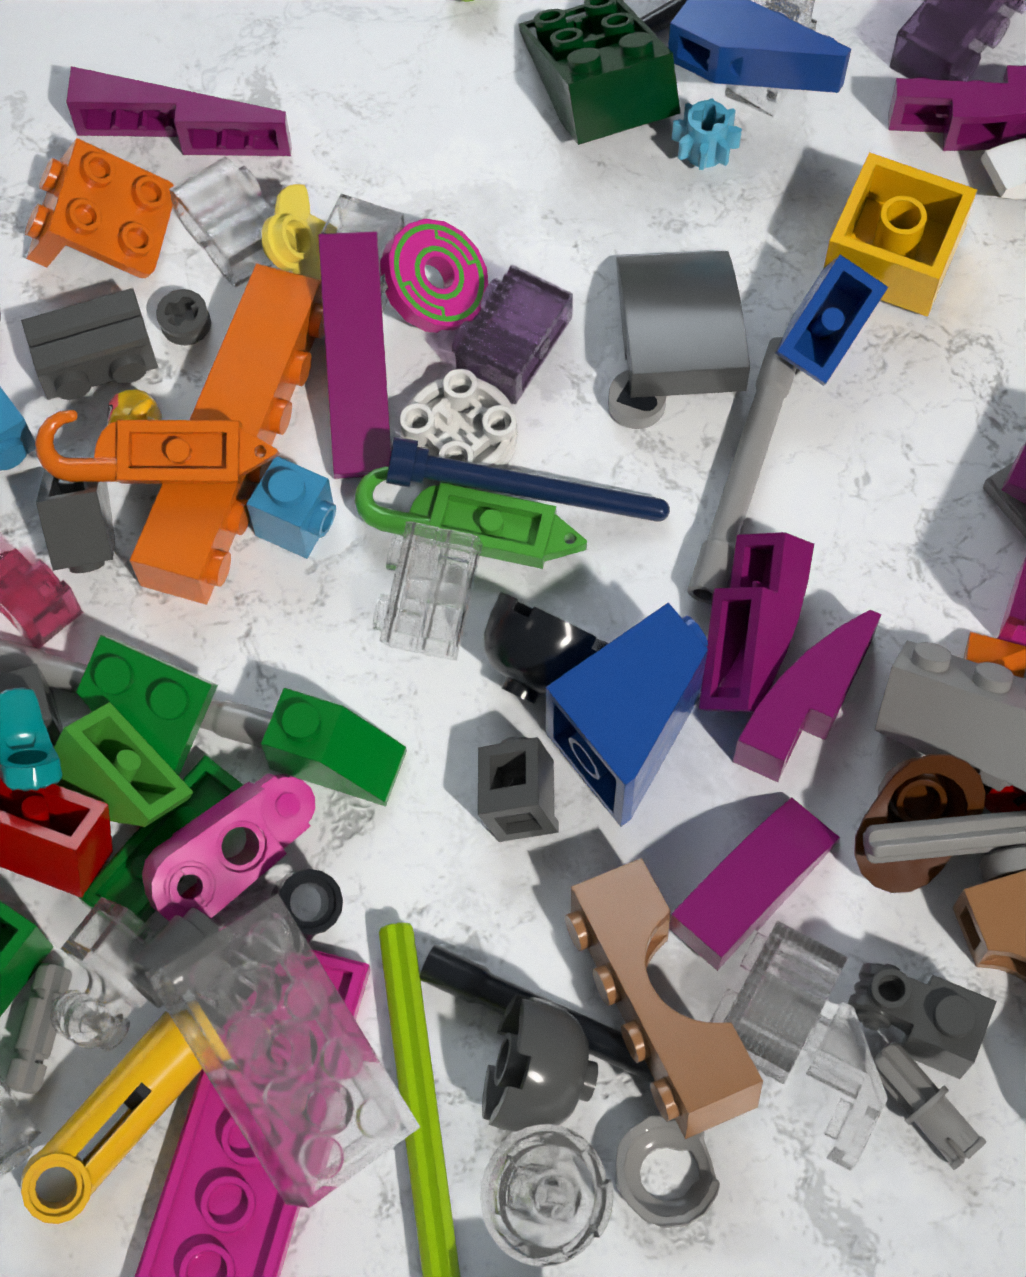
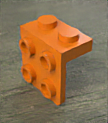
[25,138,176,278]

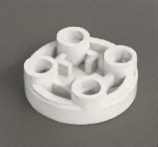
[400,369,517,487]

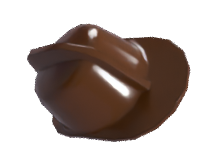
[854,754,986,893]

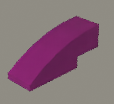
[699,532,814,712]
[733,609,882,782]
[669,797,840,971]

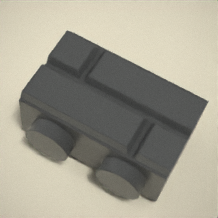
[21,288,158,400]

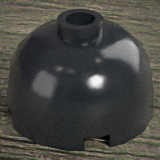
[484,592,609,704]

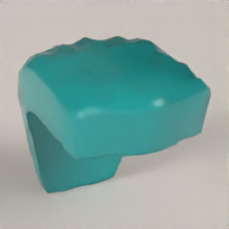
[0,687,62,791]

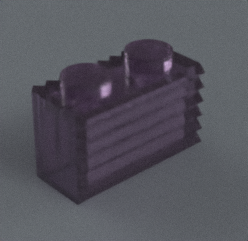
[452,265,573,404]

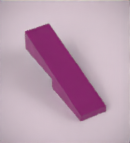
[66,66,292,156]
[318,231,391,479]

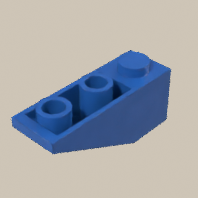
[668,0,851,93]

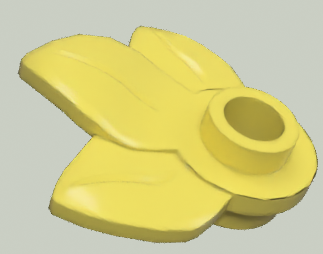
[262,184,338,280]

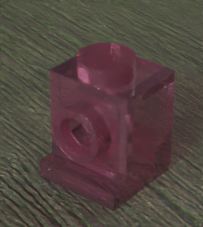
[0,548,83,648]

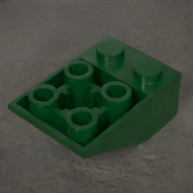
[518,0,681,145]

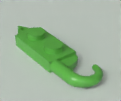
[354,466,587,569]

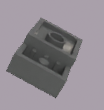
[616,251,750,398]

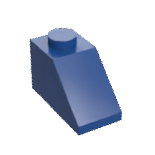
[775,255,888,386]

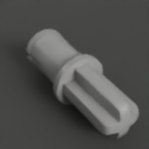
[868,1042,987,1170]

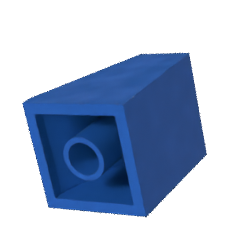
[546,602,708,827]

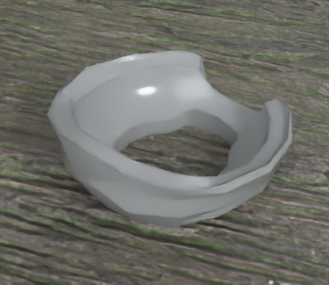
[615,1115,720,1228]

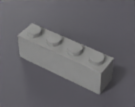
[874,640,1026,792]

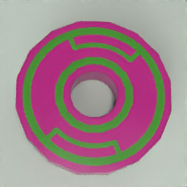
[380,219,489,333]

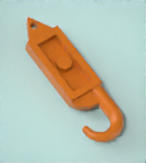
[35,410,280,484]

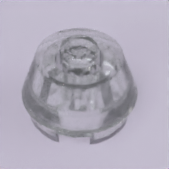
[479,1124,614,1267]

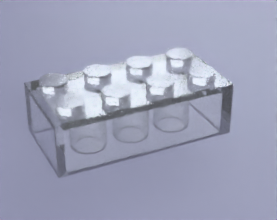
[145,894,420,1208]

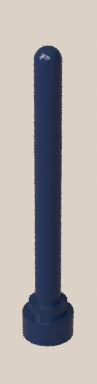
[386,436,670,522]

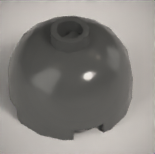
[482,994,598,1133]

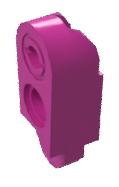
[142,773,315,921]

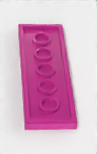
[135,932,371,1277]

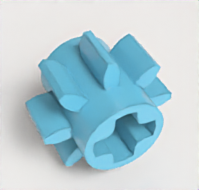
[672,98,742,170]

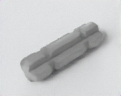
[5,963,72,1094]

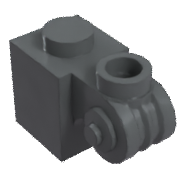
[846,963,997,1079]

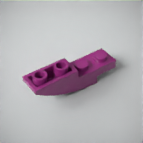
[888,65,1026,151]

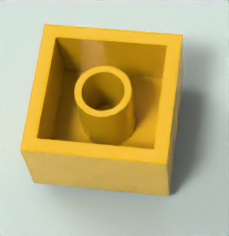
[824,152,978,317]

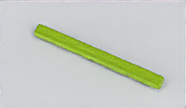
[379,923,460,1277]

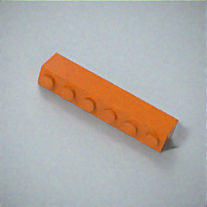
[130,263,325,605]

